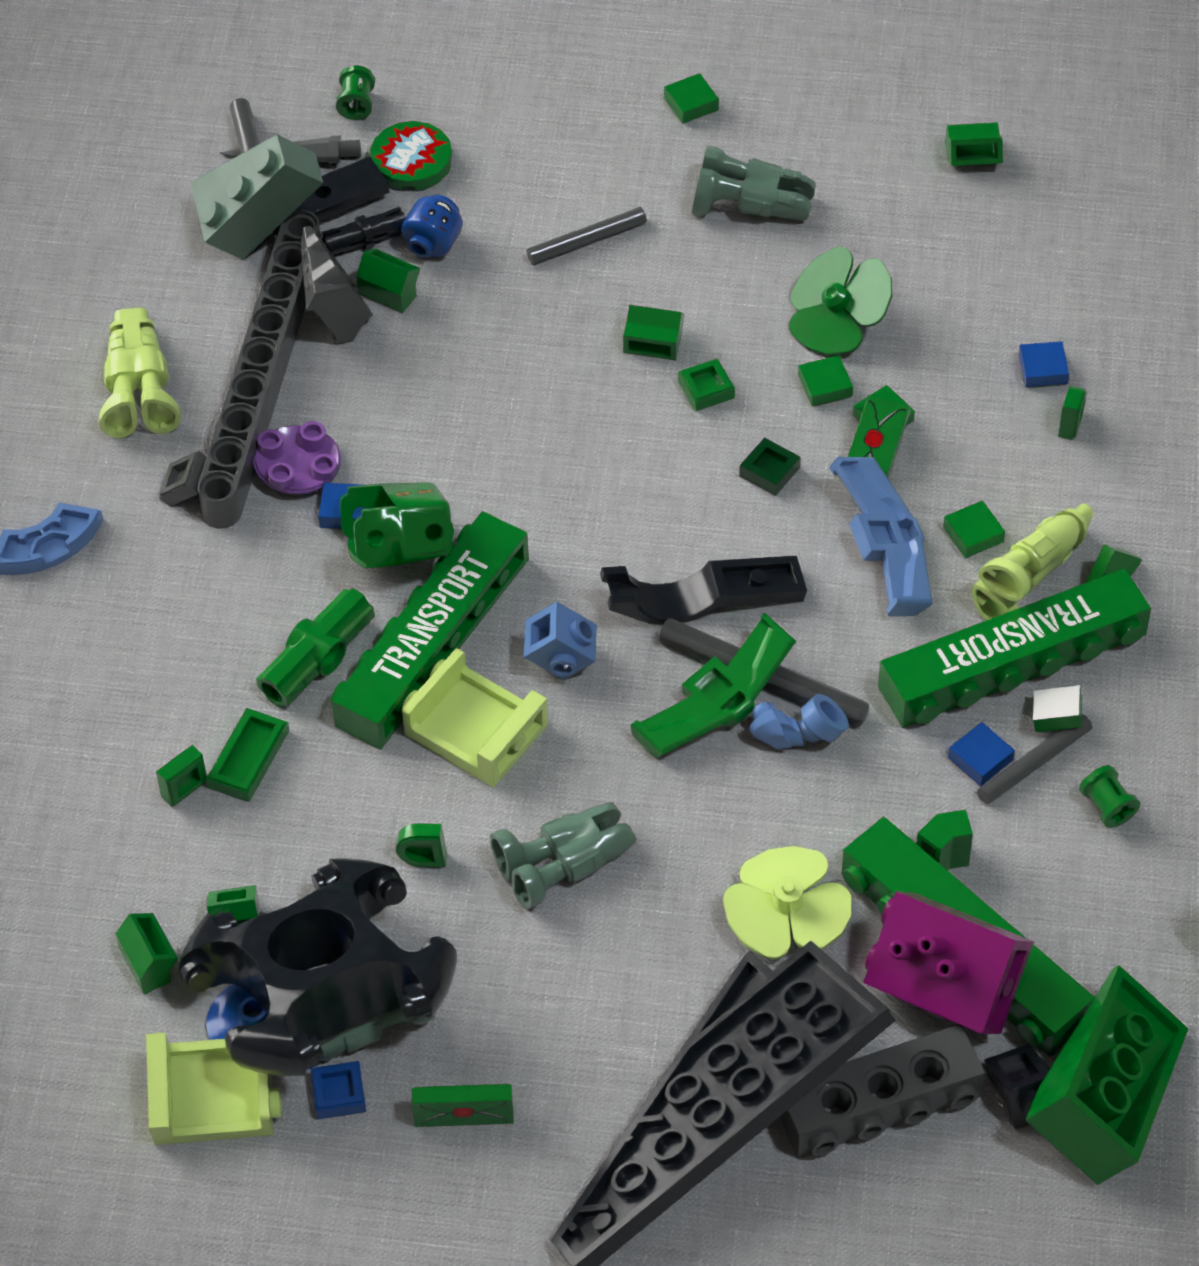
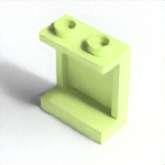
[402,648,548,788]
[146,1033,282,1145]

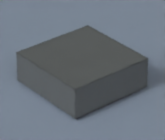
[159,451,206,507]

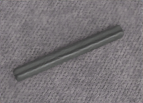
[659,618,869,727]

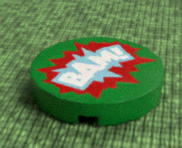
[370,121,452,190]

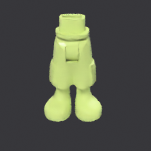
[99,308,181,438]
[972,503,1094,621]

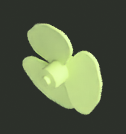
[723,846,852,960]

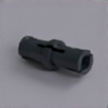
[320,207,405,256]

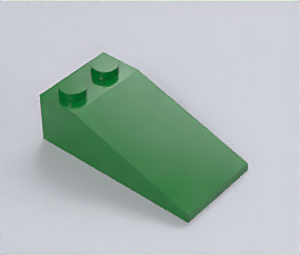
[1026,965,1189,1185]

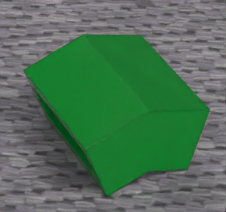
[945,122,1003,166]
[356,249,420,313]
[623,305,685,360]
[916,809,973,871]
[116,913,178,994]

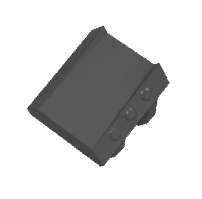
[301,226,373,344]

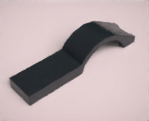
[600,555,807,625]

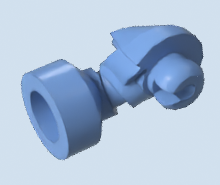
[749,694,849,750]

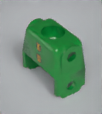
[339,482,454,569]

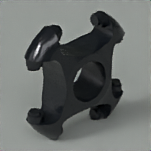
[179,858,457,1076]

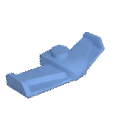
[829,457,933,617]

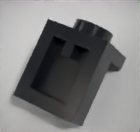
[984,1043,1050,1129]

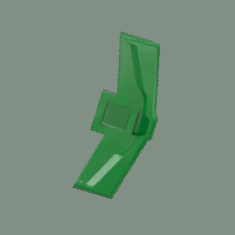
[630,613,797,758]

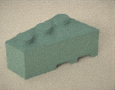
[190,134,323,260]

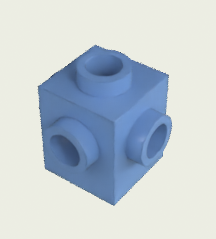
[524,602,597,680]

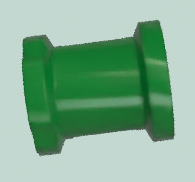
[336,65,376,120]
[1079,765,1141,828]

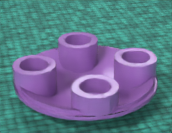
[253,421,341,494]

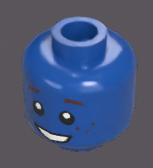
[401,194,463,258]

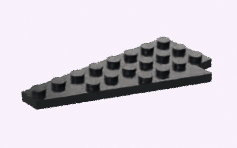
[551,940,896,1266]

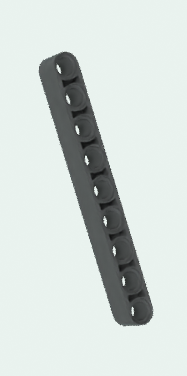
[198,210,321,529]

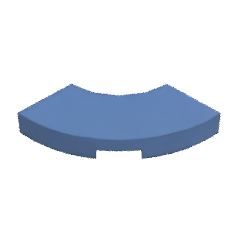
[0,503,103,575]

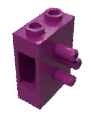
[863,891,1034,1034]

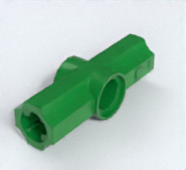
[256,588,375,707]

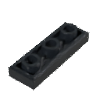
[273,156,389,237]

